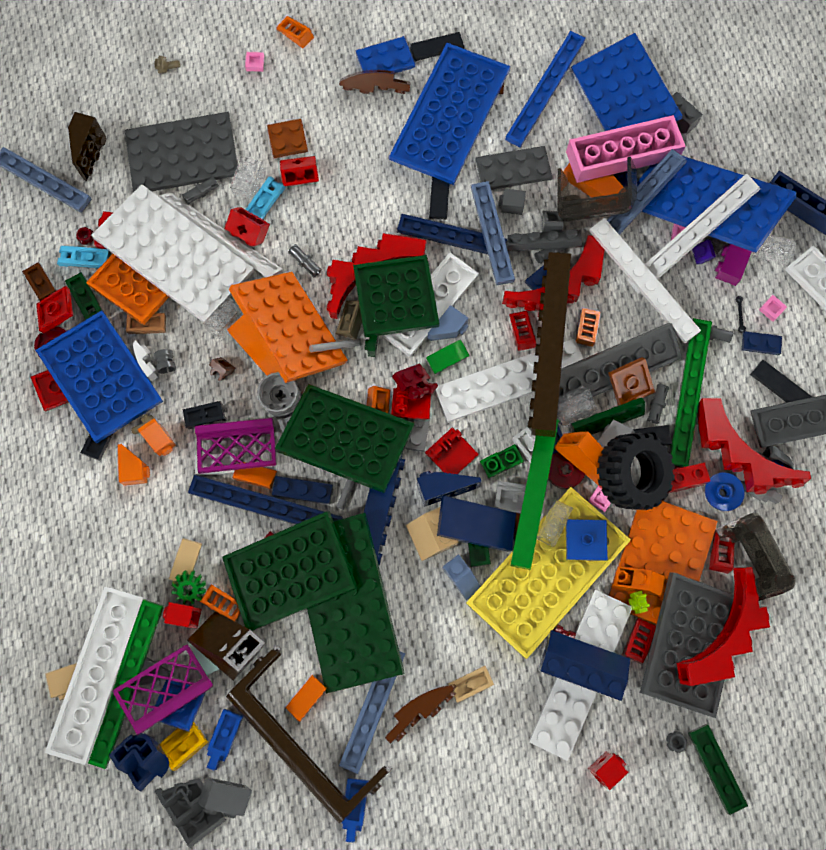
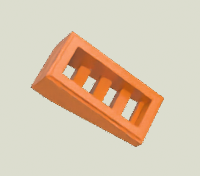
[276,16,314,48]
[575,308,600,347]
[199,584,240,621]

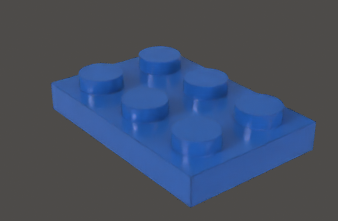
[356,36,415,74]

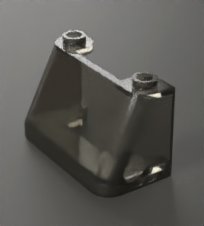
[716,513,795,601]

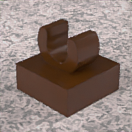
[209,357,236,381]

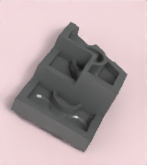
[155,778,226,848]

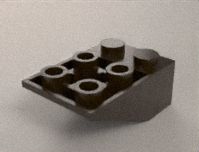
[68,112,106,181]
[187,612,265,681]

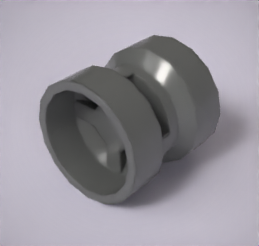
[154,349,176,374]

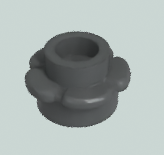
[666,731,687,753]

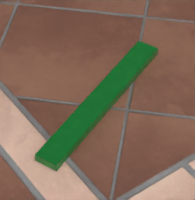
[670,318,712,468]
[510,419,559,570]
[88,599,164,769]

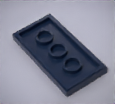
[437,496,516,552]

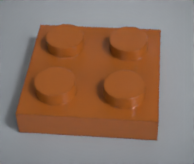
[267,119,308,158]
[608,357,655,405]

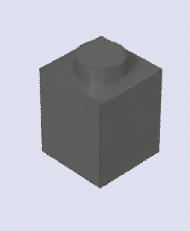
[498,188,526,215]

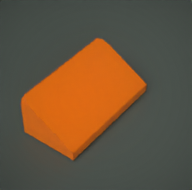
[367,386,391,413]
[232,462,277,489]
[285,675,327,722]

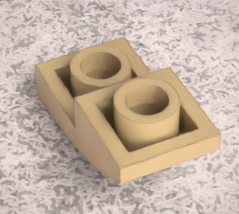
[169,538,202,581]

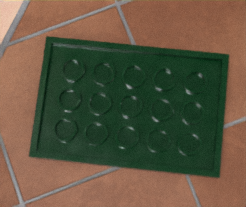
[275,384,415,493]
[222,511,357,631]

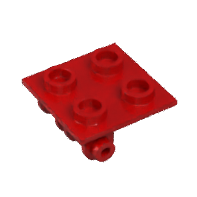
[391,385,431,419]
[425,427,479,474]

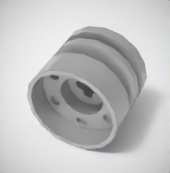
[257,372,302,418]

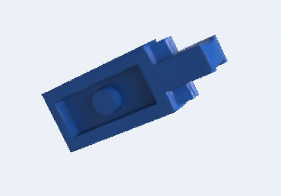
[206,709,243,771]
[341,778,369,843]

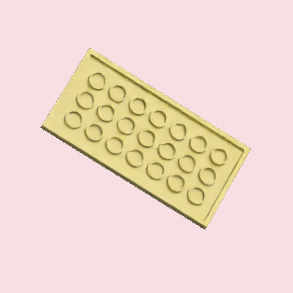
[466,487,631,659]

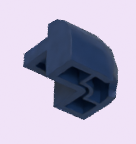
[109,733,169,791]

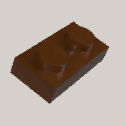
[22,262,57,301]

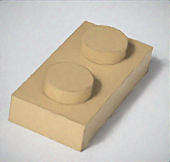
[448,666,494,703]

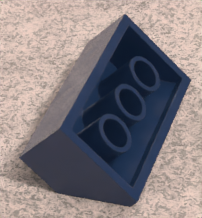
[538,630,630,701]

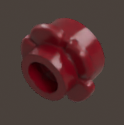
[76,227,94,245]

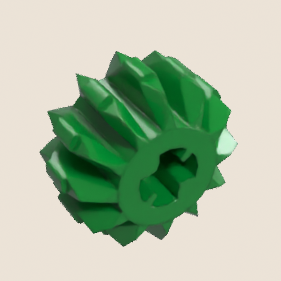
[171,570,206,605]

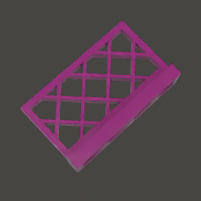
[195,418,277,474]
[112,644,213,735]

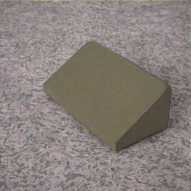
[335,301,362,339]

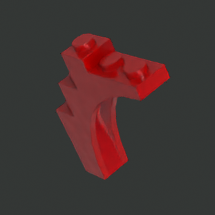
[327,233,426,319]
[502,235,605,317]
[697,398,811,495]
[677,567,770,686]

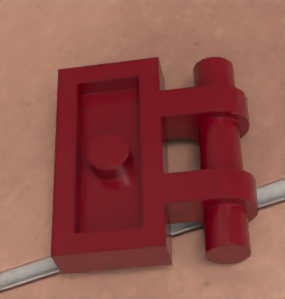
[392,363,438,400]

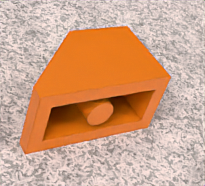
[137,418,176,456]
[118,444,150,486]

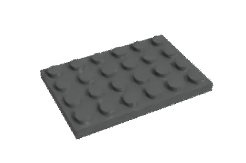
[125,111,240,192]
[640,572,734,718]

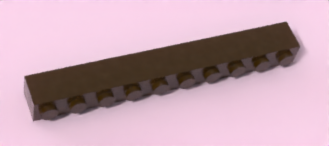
[528,252,571,437]

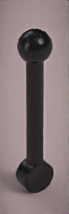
[735,296,746,333]

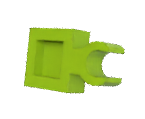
[629,591,650,614]

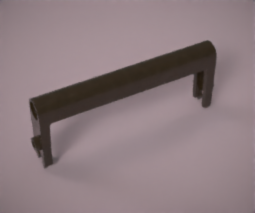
[226,646,392,824]

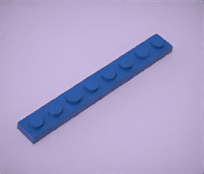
[505,31,586,148]

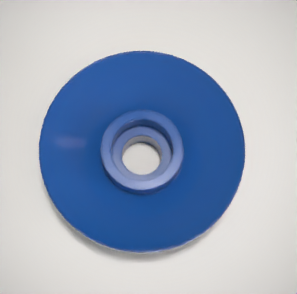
[705,472,745,511]

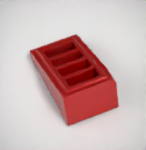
[509,311,536,351]
[709,528,735,574]
[622,618,656,664]

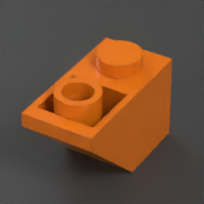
[614,566,665,596]

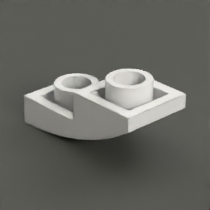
[133,341,158,382]

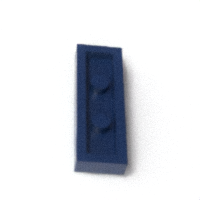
[272,476,333,505]

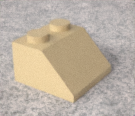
[406,507,459,561]

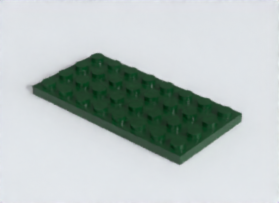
[307,513,405,694]

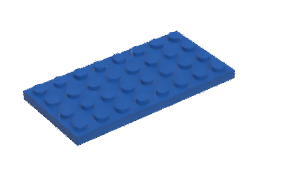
[389,43,510,185]
[625,156,796,253]

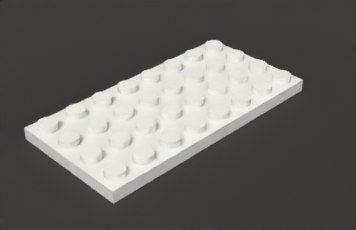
[91,184,254,325]

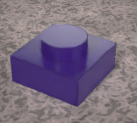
[692,239,716,265]

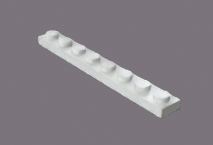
[627,174,761,294]
[159,192,283,277]
[589,218,701,344]

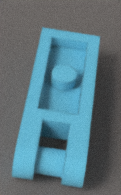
[245,176,286,219]
[57,246,111,268]

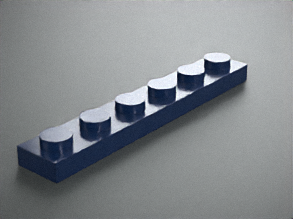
[397,214,507,255]

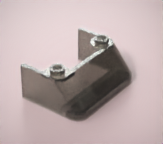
[557,157,637,222]

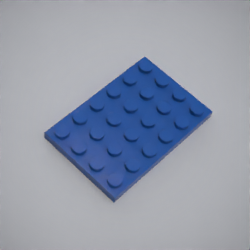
[571,33,682,131]
[35,311,163,443]

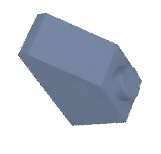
[428,305,469,341]
[442,554,481,601]

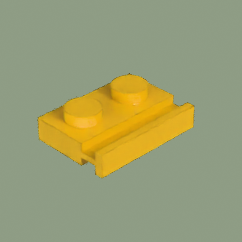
[159,722,208,771]

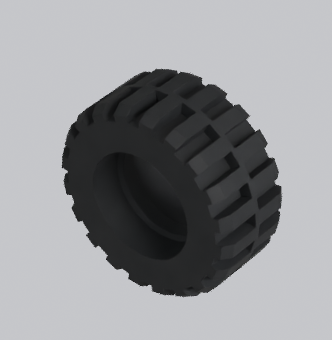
[597,433,675,510]

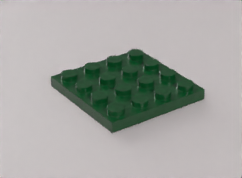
[353,255,440,338]

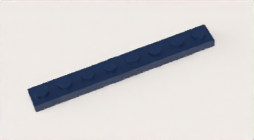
[188,475,343,525]

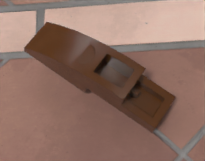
[339,70,410,94]
[385,684,457,744]

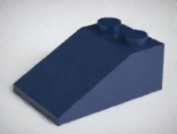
[417,471,481,507]

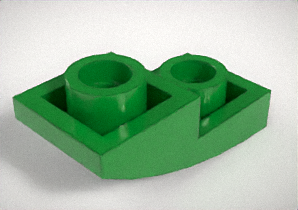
[426,339,470,374]
[480,444,524,478]

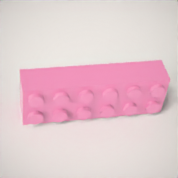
[566,115,686,183]

